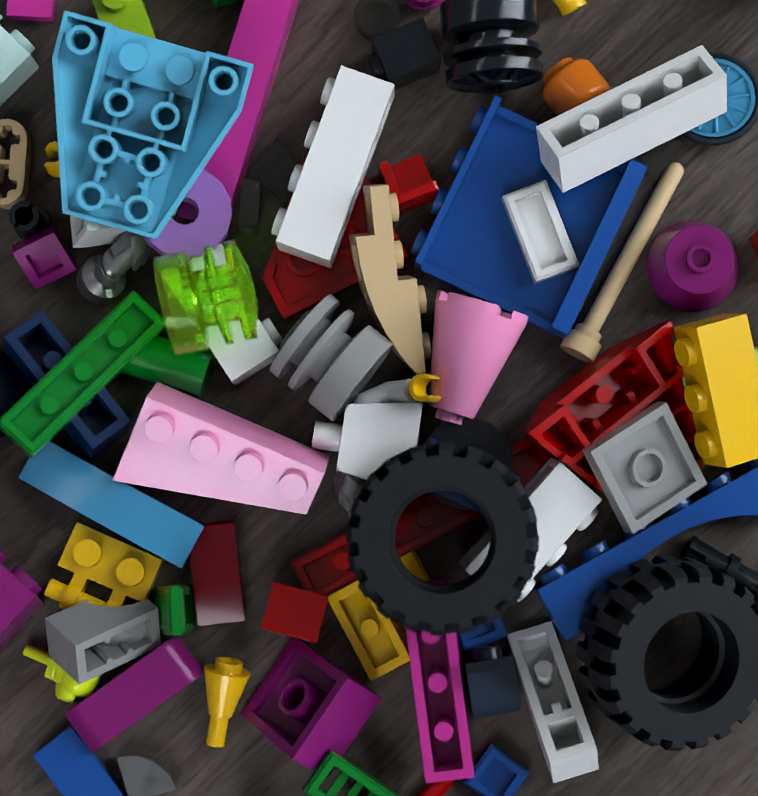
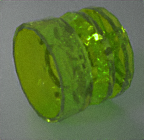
[153,239,259,357]

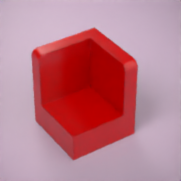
[378,154,439,215]
[261,581,328,643]

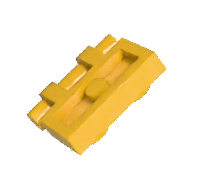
[44,522,164,609]

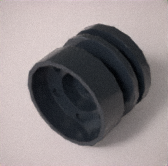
[440,0,544,94]

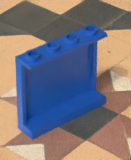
[410,95,648,340]

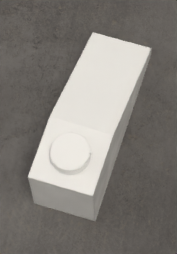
[507,621,599,783]

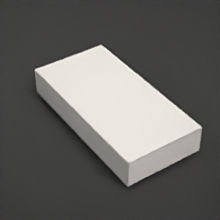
[502,180,579,284]

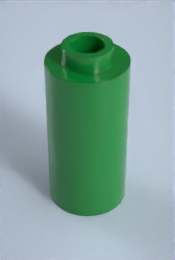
[120,335,215,398]

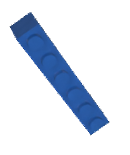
[534,458,758,641]

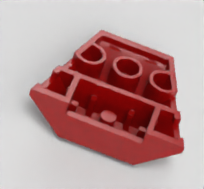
[524,320,706,495]

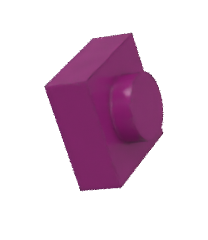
[12,225,77,290]

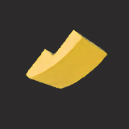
[327,551,430,681]

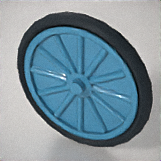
[681,53,758,146]

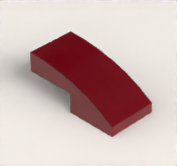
[190,520,246,626]

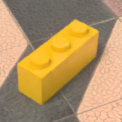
[674,313,758,468]

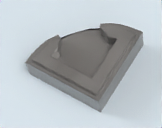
[117,754,177,796]

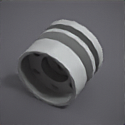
[269,294,393,422]

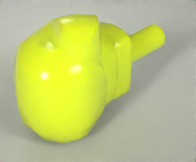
[23,644,101,703]

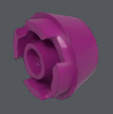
[647,220,739,312]

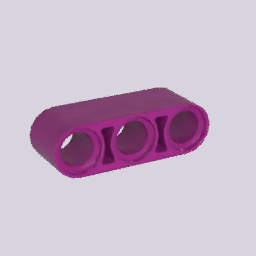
[65,635,205,754]

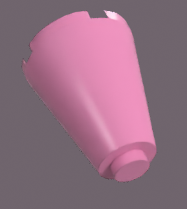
[428,290,528,425]

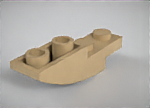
[349,184,431,374]

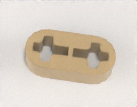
[0,119,32,209]

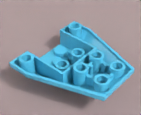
[52,10,254,239]

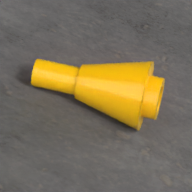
[204,657,251,748]

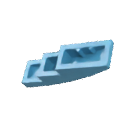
[18,441,205,569]

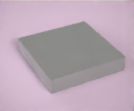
[582,401,707,534]

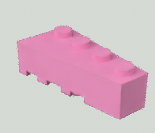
[112,382,330,515]

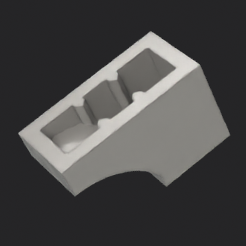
[45,599,161,685]

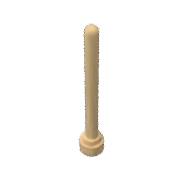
[560,162,684,363]

